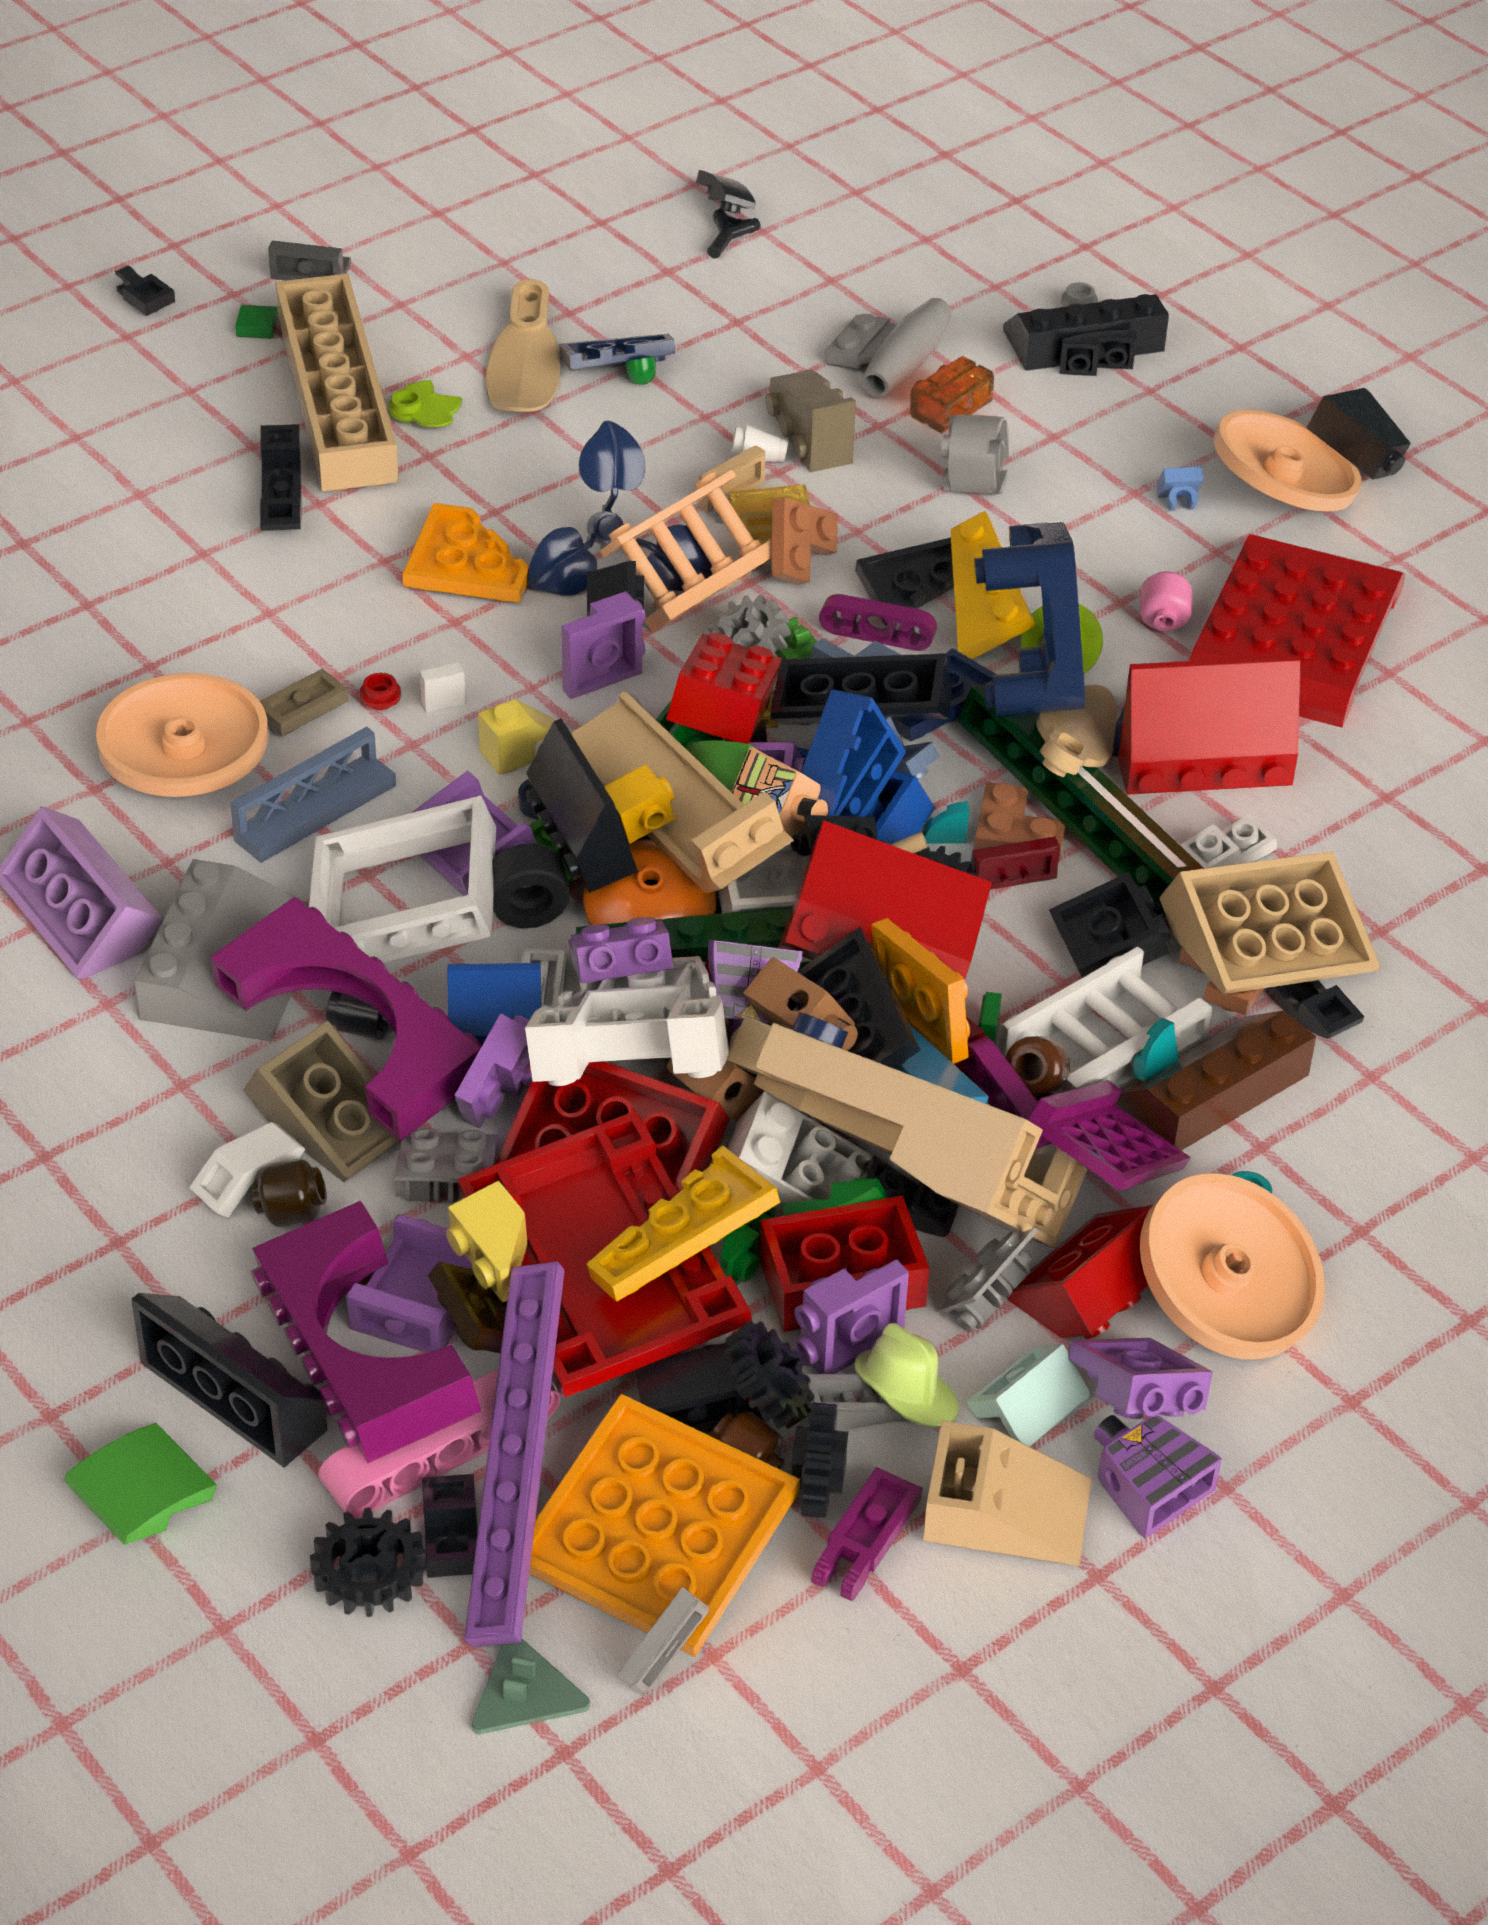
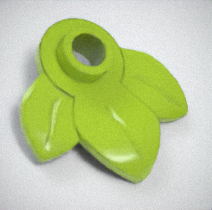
[388,380,462,427]

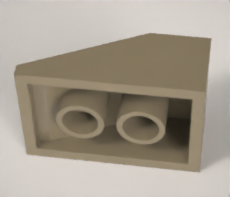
[243,1020,401,1183]

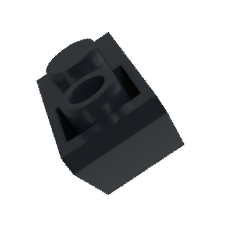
[587,561,644,617]

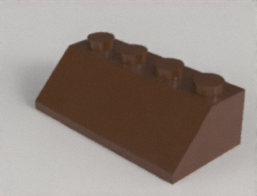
[1115,1010,1316,1151]

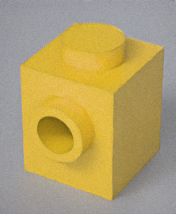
[604,764,675,844]

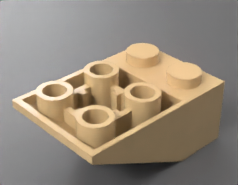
[923,1420,1092,1566]

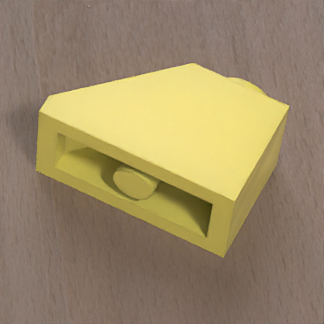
[478,699,555,775]

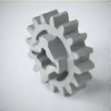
[706,594,791,657]

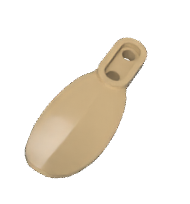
[486,279,560,412]
[1036,684,1117,777]

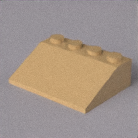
[1159,851,1381,994]

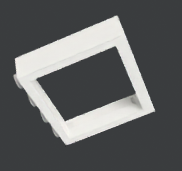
[309,796,496,963]

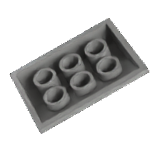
[134,859,309,1042]

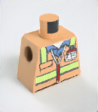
[731,747,828,838]

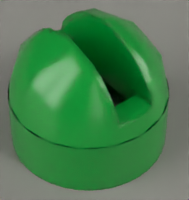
[625,357,656,385]

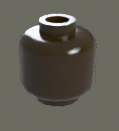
[251,1159,327,1227]

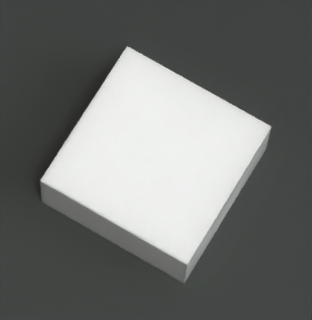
[419,662,466,713]

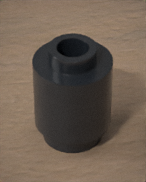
[326,991,393,1040]

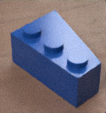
[801,689,906,817]

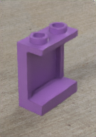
[411,770,537,896]
[346,1214,472,1353]

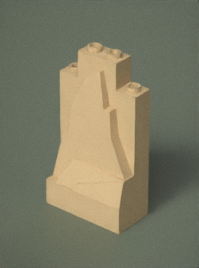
[727,1016,1088,1248]

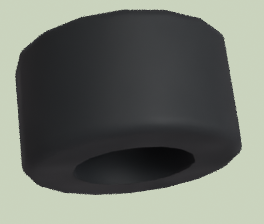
[492,843,570,929]

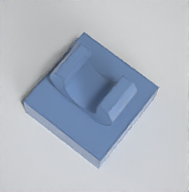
[1156,466,1204,511]

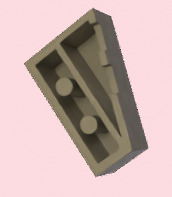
[765,369,856,472]

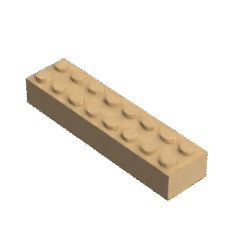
[275,274,399,492]

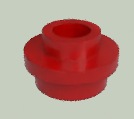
[359,673,401,710]

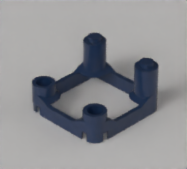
[974,522,1086,717]

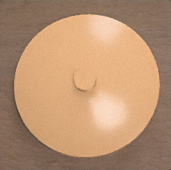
[1213,410,1362,512]
[96,673,269,797]
[1140,1173,1325,1359]

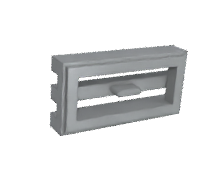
[616,1587,709,1695]

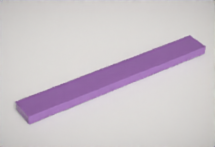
[464,1261,565,1647]

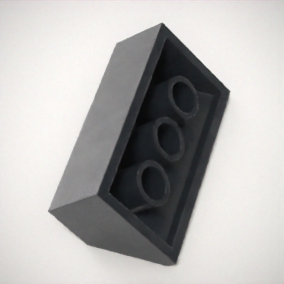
[1003,294,1169,371]
[770,653,952,725]
[525,718,638,893]
[131,1293,328,1468]

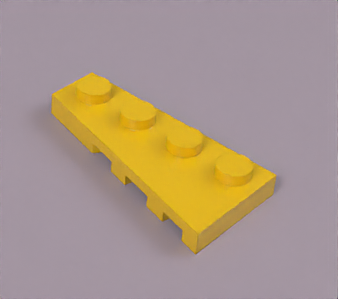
[950,510,1037,659]
[586,1145,780,1302]

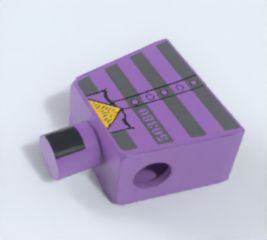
[708,940,802,1047]
[1094,1415,1222,1539]

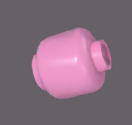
[1140,571,1192,631]

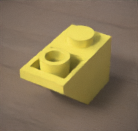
[446,1181,527,1302]

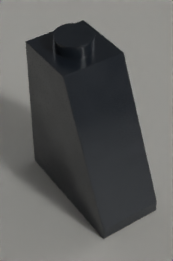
[1307,388,1411,480]

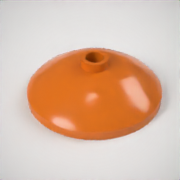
[583,839,716,926]

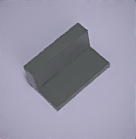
[268,240,351,281]

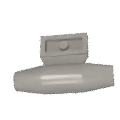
[824,298,952,398]

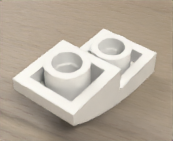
[1180,813,1277,868]

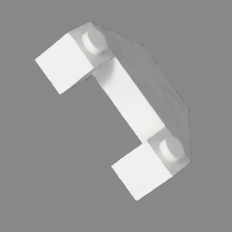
[525,956,729,1086]

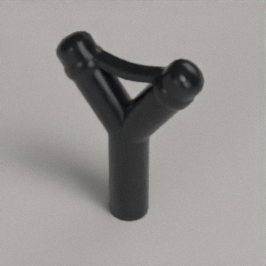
[707,209,761,258]

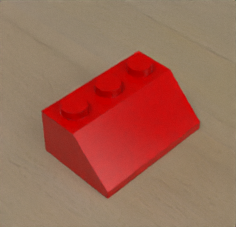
[1006,1205,1153,1339]

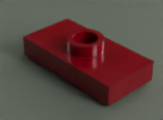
[971,836,1060,890]

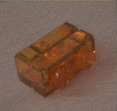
[910,355,994,434]

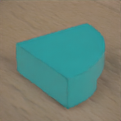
[923,801,969,844]
[1133,1017,1179,1082]

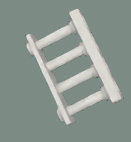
[999,947,1213,1093]

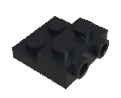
[1049,872,1172,978]

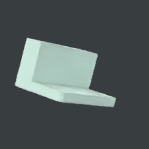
[966,1344,1090,1447]

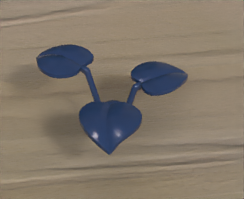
[528,420,713,595]

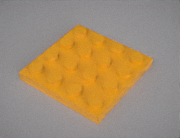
[529,1394,801,1657]

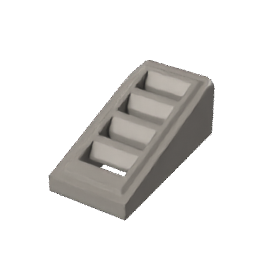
[799,1374,905,1431]

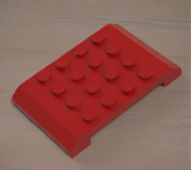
[1189,534,1406,728]
[457,1110,752,1398]

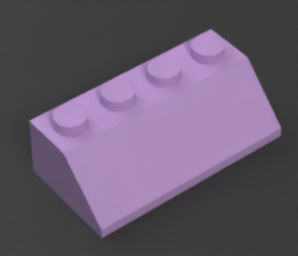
[0,806,164,979]

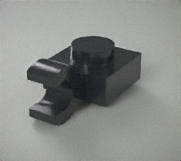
[115,265,175,316]

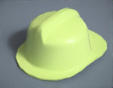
[854,1323,959,1428]

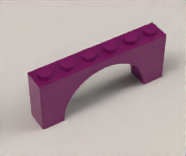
[211,897,482,1141]
[251,1201,481,1463]

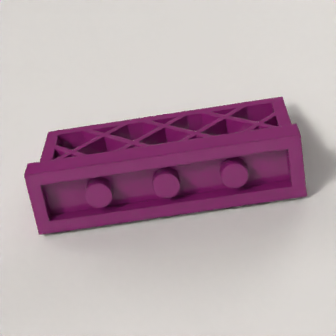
[1028,1080,1191,1191]

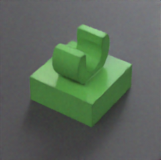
[775,617,818,660]

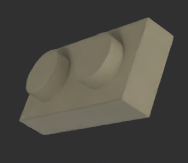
[260,669,349,737]

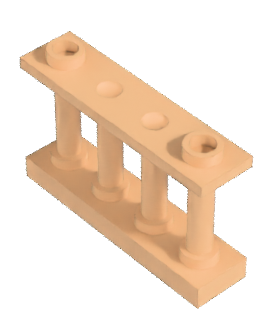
[600,470,772,633]

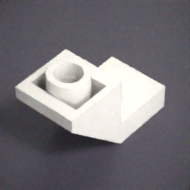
[189,1122,305,1218]

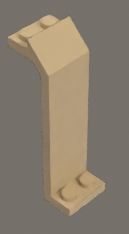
[571,691,794,893]

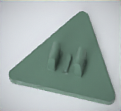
[472,1639,590,1734]

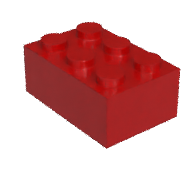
[666,633,782,744]
[759,1195,930,1332]

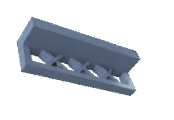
[230,726,396,863]

